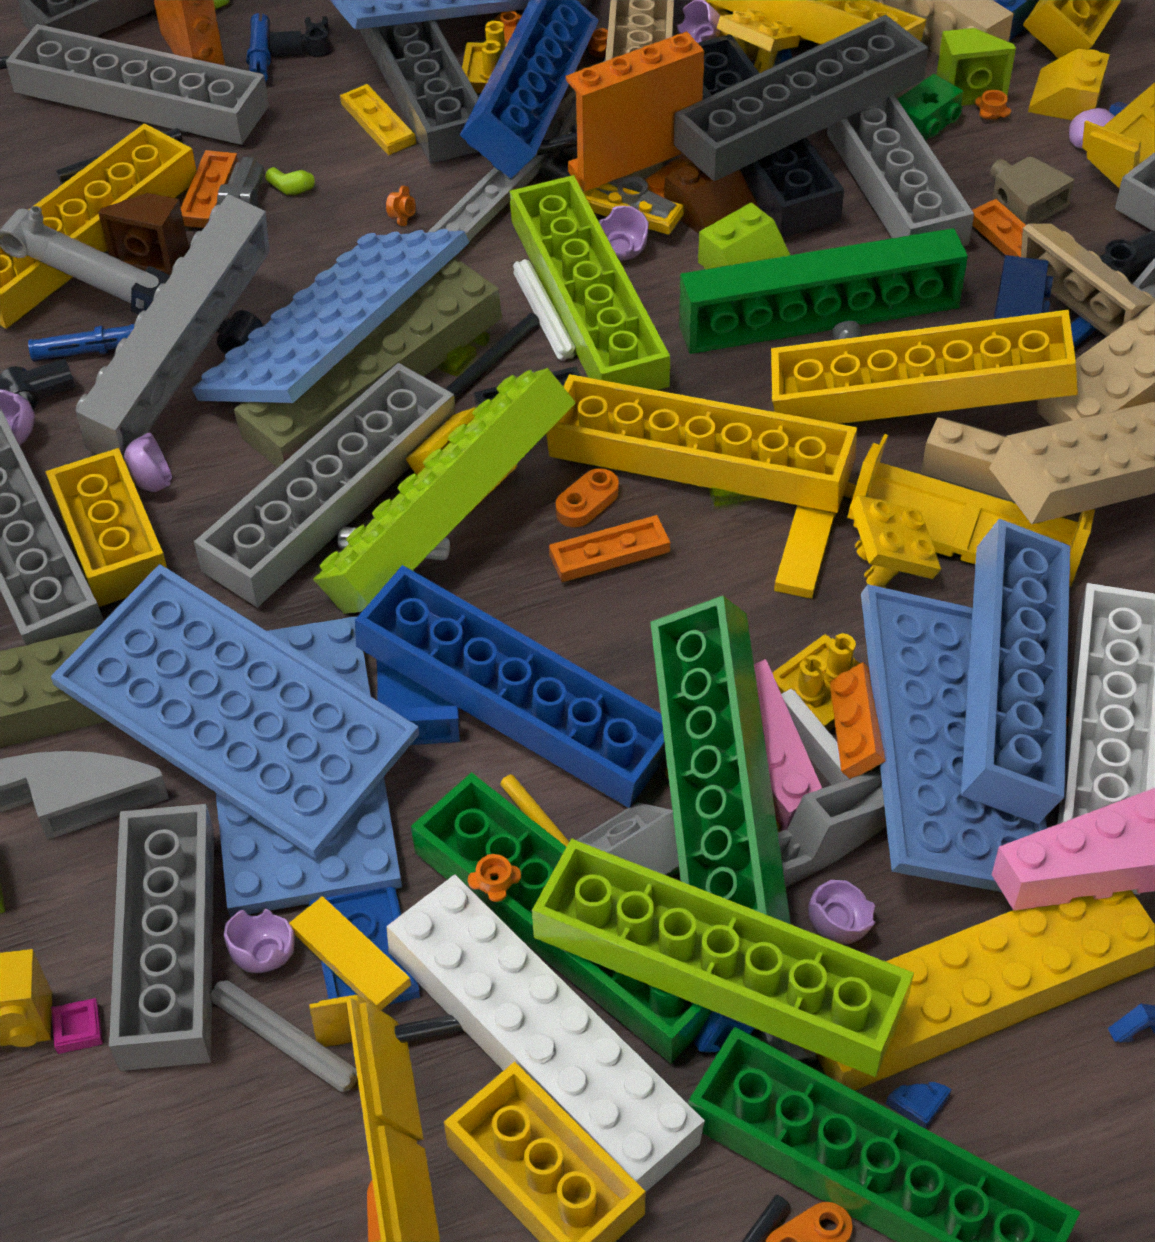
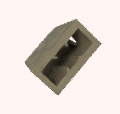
[990,157,1075,225]

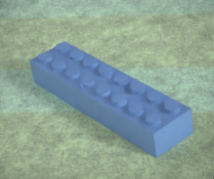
[961,518,1070,824]

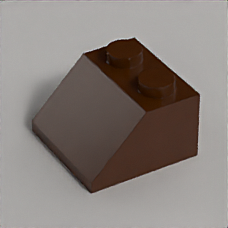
[664,161,759,234]
[98,193,189,275]

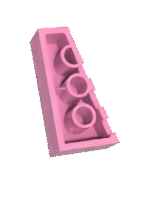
[754,659,822,831]
[991,788,1155,910]

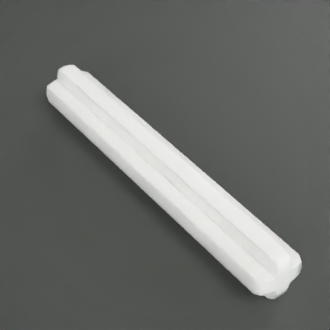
[513,259,576,361]

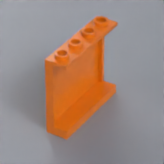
[154,0,225,66]
[566,31,704,192]

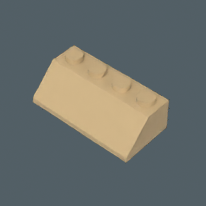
[1021,224,1155,336]
[921,417,1066,517]

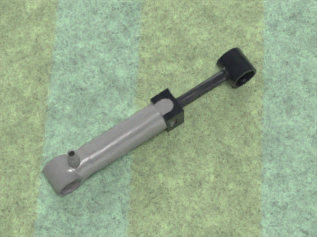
[0,206,263,355]

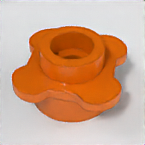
[588,28,608,58]
[975,90,1011,119]
[386,186,416,226]
[468,854,521,902]

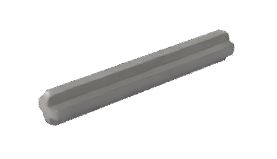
[210,981,358,1092]

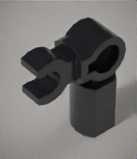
[270,16,330,57]

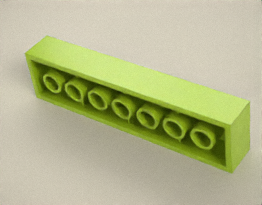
[510,175,670,390]
[313,368,576,614]
[532,838,914,1077]

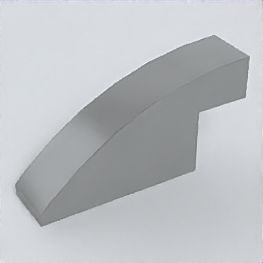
[0,751,169,840]
[778,769,887,887]

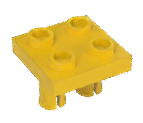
[716,9,801,73]
[462,21,507,94]
[850,495,941,588]
[772,633,860,731]

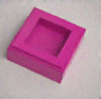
[51,998,103,1054]

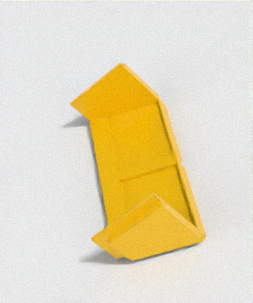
[1082,83,1155,189]
[847,434,1095,587]
[309,995,440,1242]

